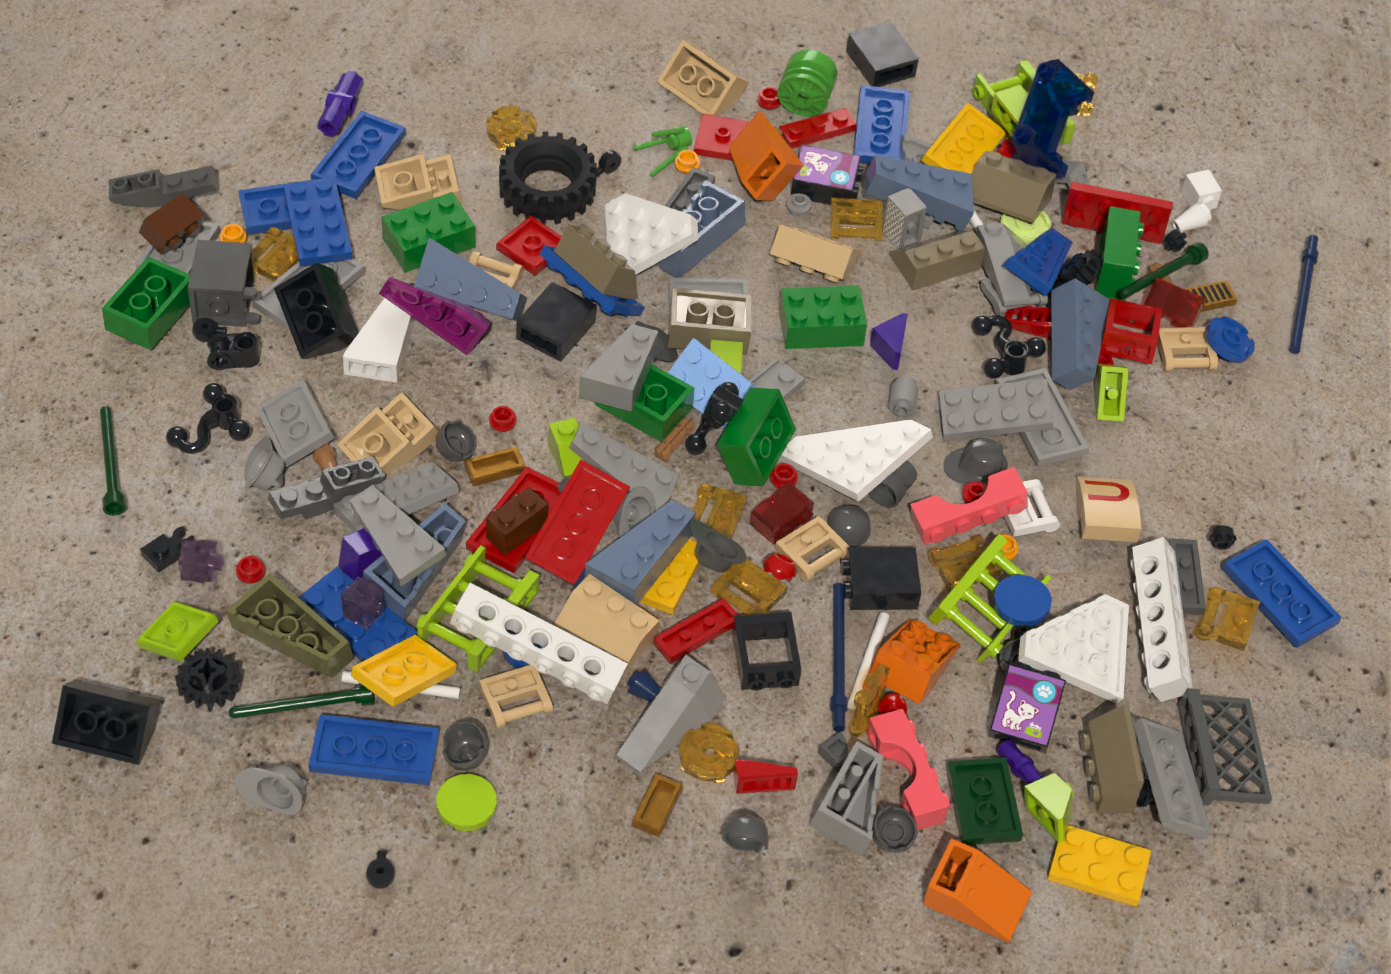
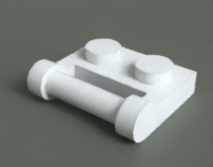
[1004,479,1060,537]

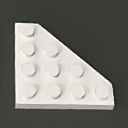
[605,193,699,275]
[779,420,933,502]
[1018,594,1129,704]

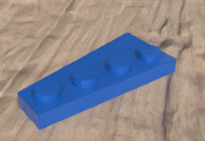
[1003,228,1072,296]

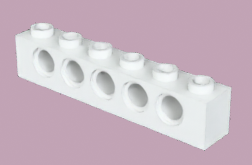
[1131,537,1193,702]
[450,583,628,704]

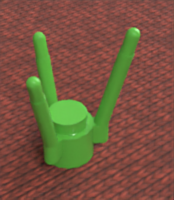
[633,126,692,177]

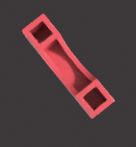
[910,467,1028,545]
[866,709,950,830]

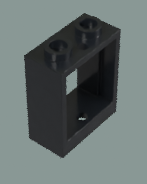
[732,612,802,691]

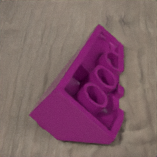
[378,277,491,355]

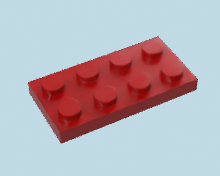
[1062,181,1173,244]
[525,459,630,586]
[466,466,561,573]

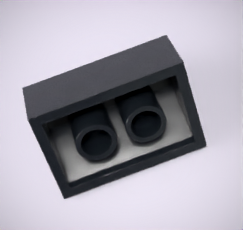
[274,262,359,359]
[52,679,161,765]

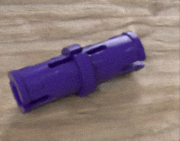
[997,740,1044,785]

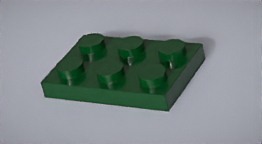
[946,757,1023,845]

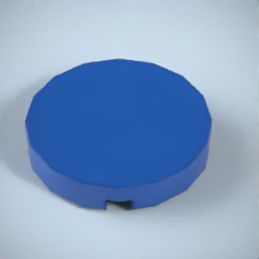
[1205,316,1255,363]
[994,574,1052,627]

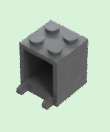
[188,240,260,327]

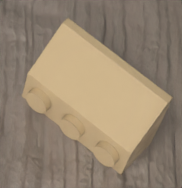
[657,39,749,116]
[770,224,862,283]
[554,574,659,677]

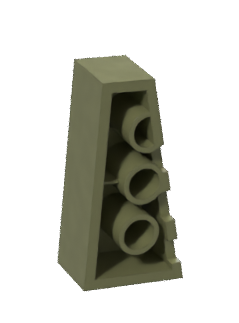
[226,573,354,678]

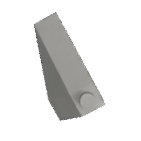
[977,222,1031,306]
[614,655,726,774]

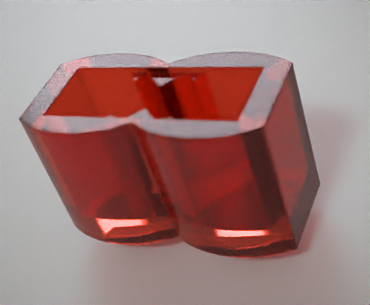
[1144,277,1207,328]
[750,482,814,545]

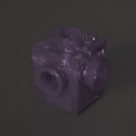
[178,540,224,583]
[341,576,385,630]

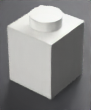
[1181,170,1222,210]

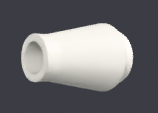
[1172,203,1212,232]

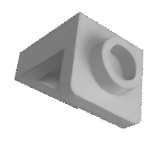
[1048,159,1089,188]

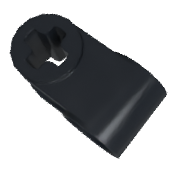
[207,332,261,370]

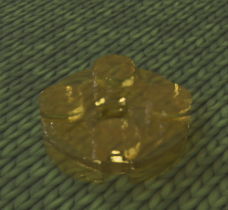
[486,105,537,150]
[679,724,740,783]

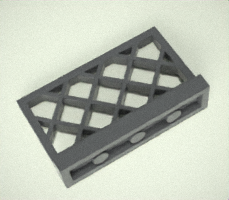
[1178,688,1272,805]

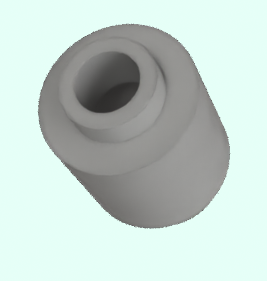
[889,376,918,417]

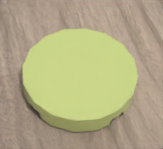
[1000,211,1051,245]

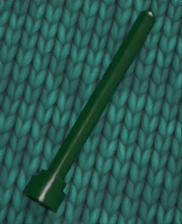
[1120,242,1209,298]
[100,406,126,516]
[228,683,374,719]

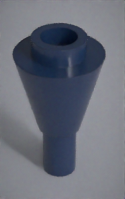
[627,670,661,703]

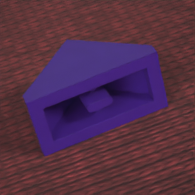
[870,313,908,370]
[338,529,382,584]

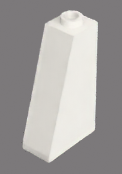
[343,298,415,383]

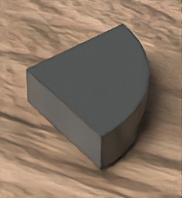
[818,732,848,772]

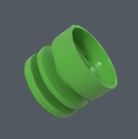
[777,50,838,117]

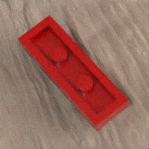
[779,108,857,149]
[653,598,739,664]

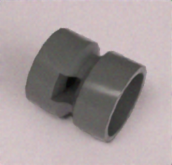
[868,460,917,508]

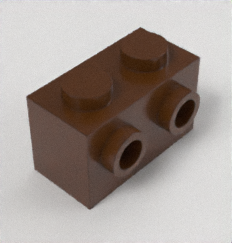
[139,193,204,255]
[486,487,548,555]

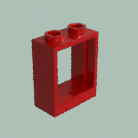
[1100,298,1162,364]

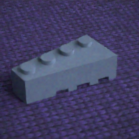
[865,154,974,230]
[659,180,745,278]
[414,238,527,322]
[1051,279,1110,390]
[585,500,696,605]
[362,503,466,621]

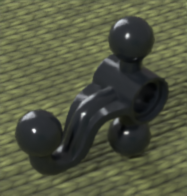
[972,315,1046,379]
[685,382,743,455]
[166,383,250,454]

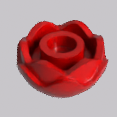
[995,138,1017,158]
[762,553,797,582]

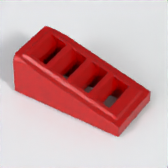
[1005,306,1052,340]
[733,759,798,794]

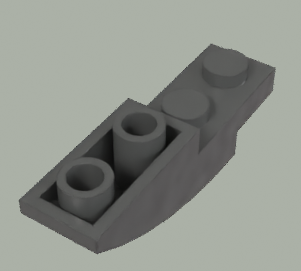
[109,165,216,207]
[268,456,385,520]

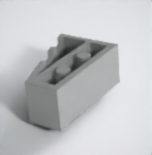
[579,324,658,412]
[809,741,883,856]

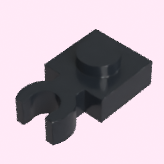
[140,526,195,573]

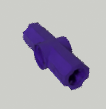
[318,70,363,137]

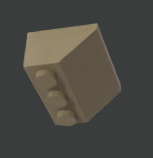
[972,151,1057,223]
[554,224,638,300]
[889,230,985,290]
[668,288,751,355]
[1080,705,1144,814]

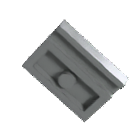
[749,358,805,402]

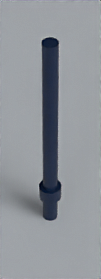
[1289,235,1319,354]
[830,583,848,732]

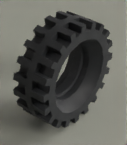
[499,131,597,225]

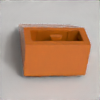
[729,111,804,201]
[868,619,961,704]
[923,838,1032,943]

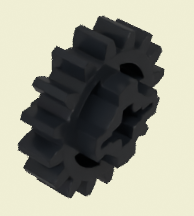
[1052,249,1103,289]
[175,648,242,710]

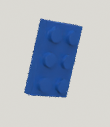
[238,179,316,235]

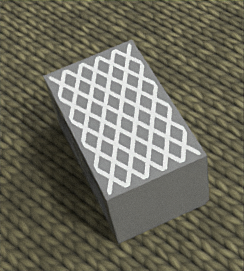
[882,188,927,249]

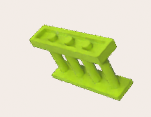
[973,60,1076,157]
[928,533,1051,663]
[416,545,539,673]

